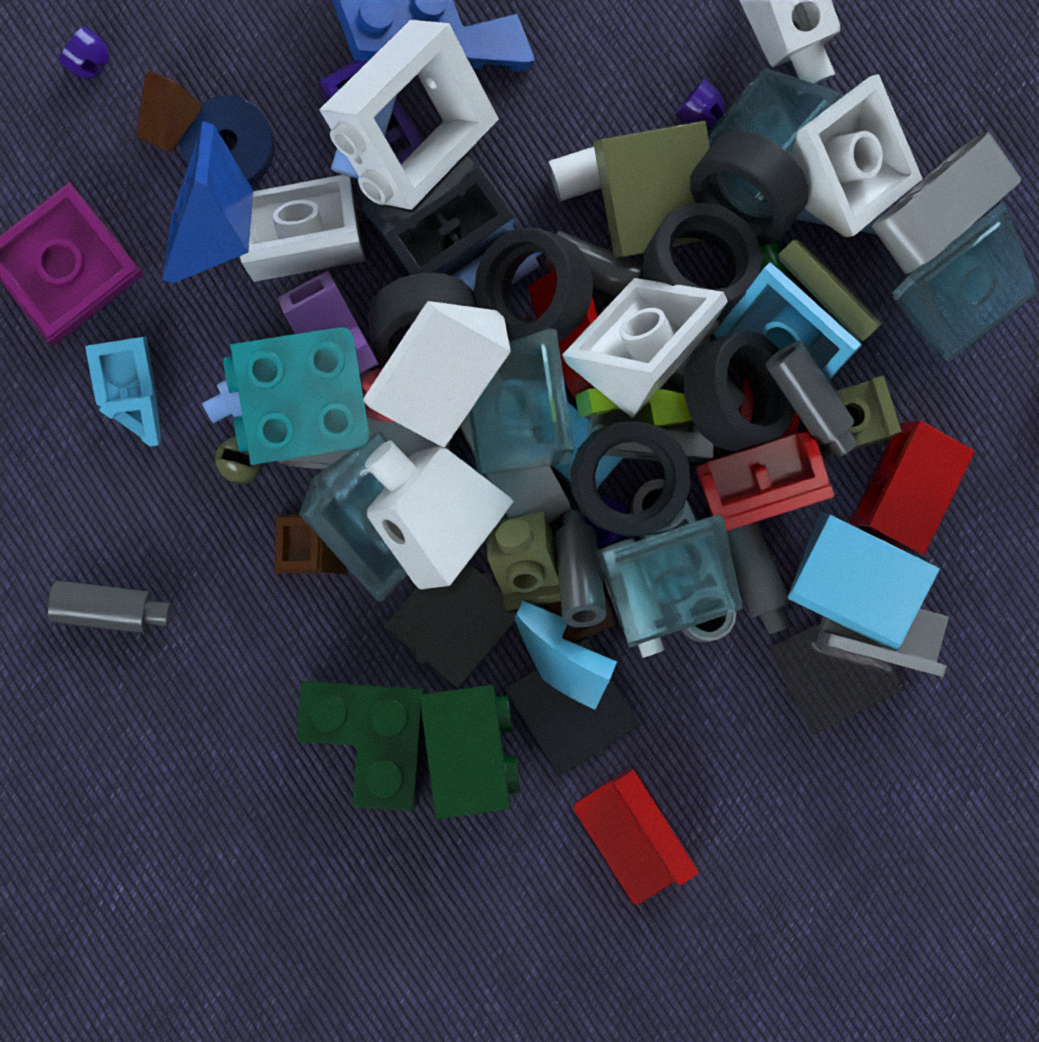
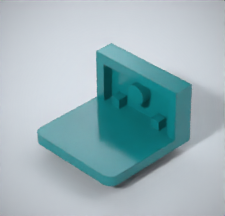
[223,327,369,465]

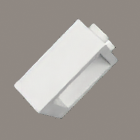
[319,20,499,210]

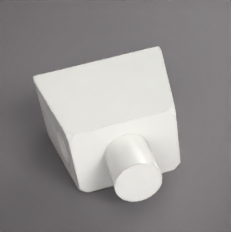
[739,0,840,89]
[365,440,514,589]

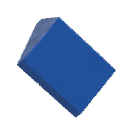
[162,121,253,283]

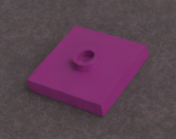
[0,182,144,346]

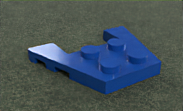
[332,0,535,72]

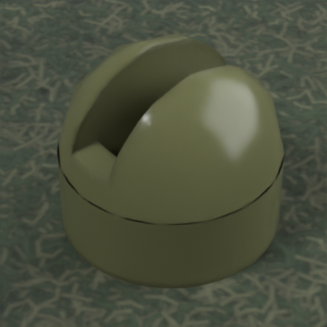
[215,436,263,484]

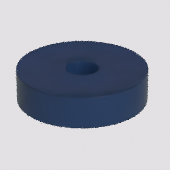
[180,96,275,186]

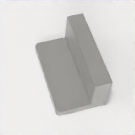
[816,609,949,677]

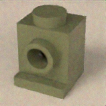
[804,375,902,459]
[487,511,561,611]

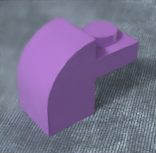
[277,270,379,379]

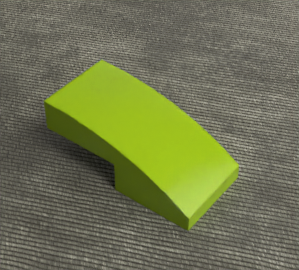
[575,388,693,428]

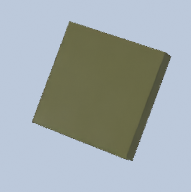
[593,121,710,258]
[778,240,883,341]

